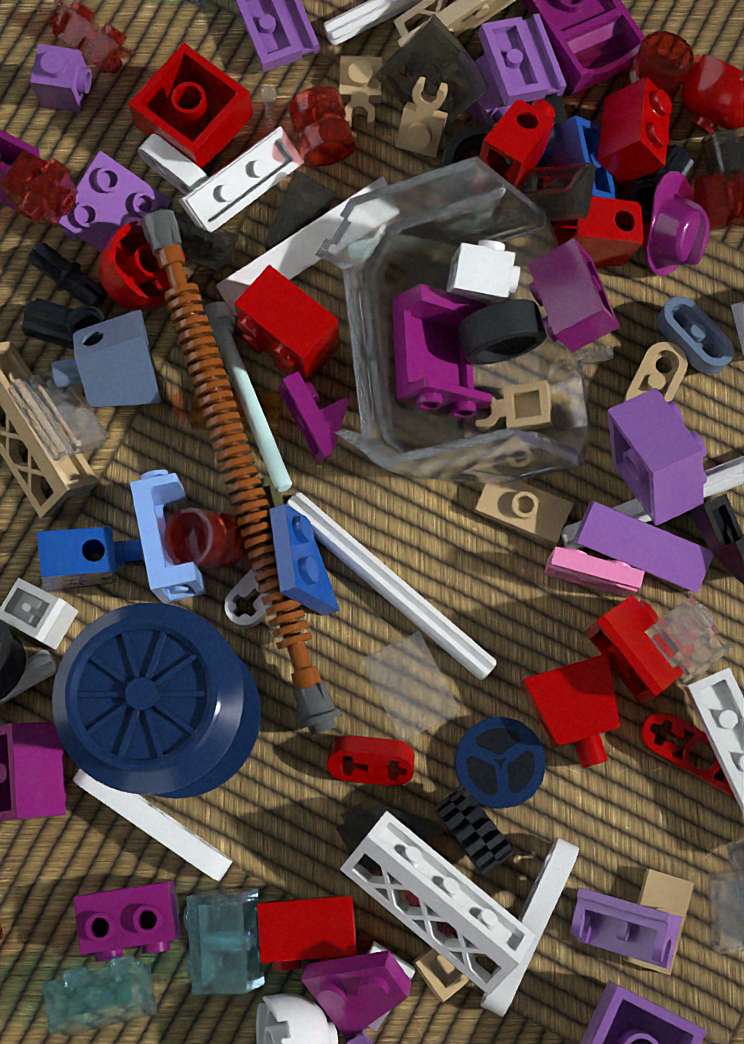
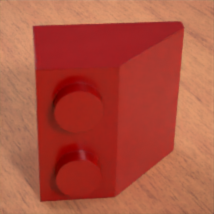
[584,594,690,704]

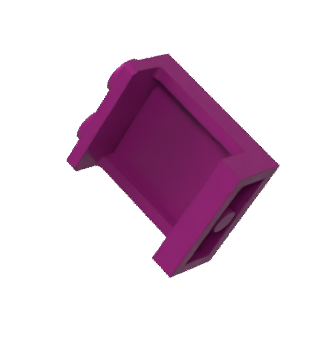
[392,284,492,418]

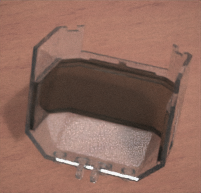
[315,156,614,485]

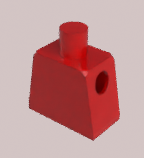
[470,99,555,209]
[553,195,651,267]
[520,653,620,769]

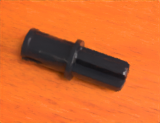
[28,242,108,308]

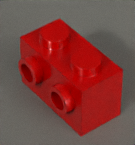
[597,76,672,186]
[257,894,357,971]

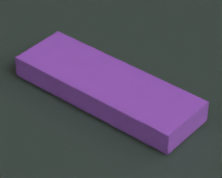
[573,500,714,593]

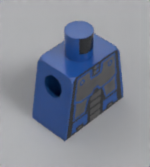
[37,527,143,592]

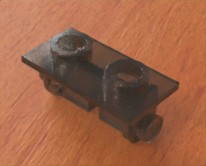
[149,206,239,274]

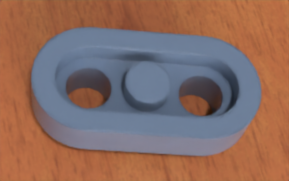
[657,297,734,374]

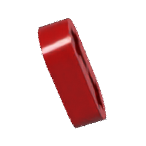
[327,735,415,786]

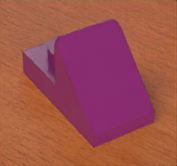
[278,371,350,465]

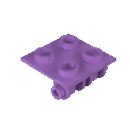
[55,151,172,252]

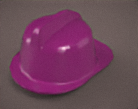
[645,171,710,276]

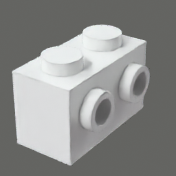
[446,240,520,306]

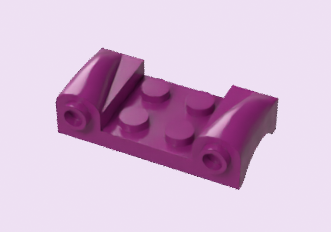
[522,0,650,96]

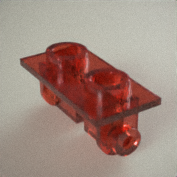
[49,0,136,74]

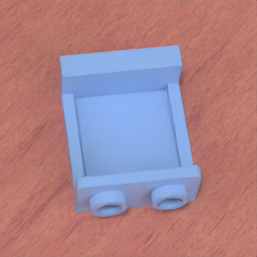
[130,470,207,603]

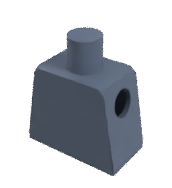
[51,310,161,407]

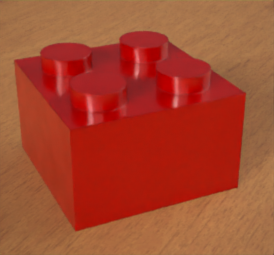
[128,42,253,172]
[234,264,340,381]

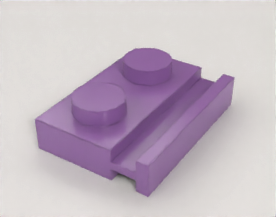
[235,0,320,72]
[478,13,566,106]

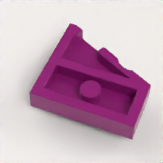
[301,950,411,1038]

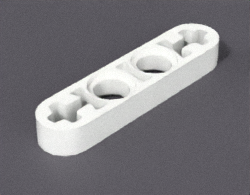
[72,768,233,881]
[480,837,579,1017]

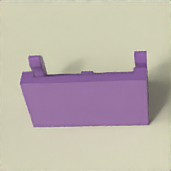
[571,887,682,969]

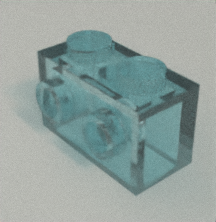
[183,888,264,995]
[43,956,158,1036]

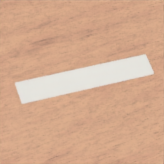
[216,177,399,316]

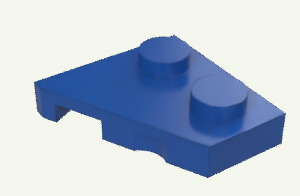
[269,503,339,616]

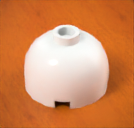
[256,993,338,1044]

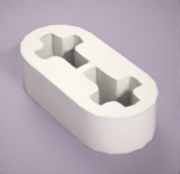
[138,134,209,195]
[224,568,273,628]

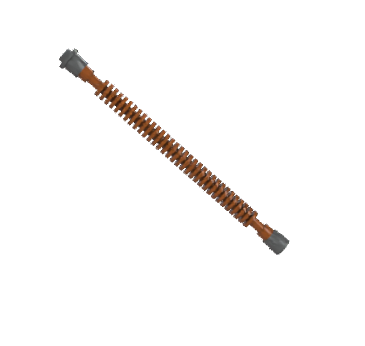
[140,210,342,736]

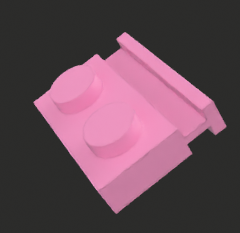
[544,546,645,598]

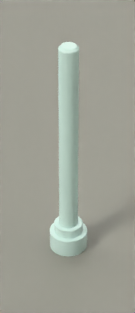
[204,302,292,492]

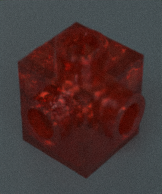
[0,149,78,227]

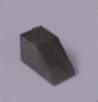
[336,801,446,874]

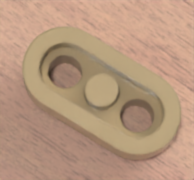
[623,342,688,402]

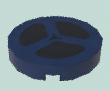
[454,716,546,809]

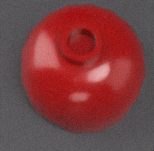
[681,54,744,135]
[98,221,188,312]

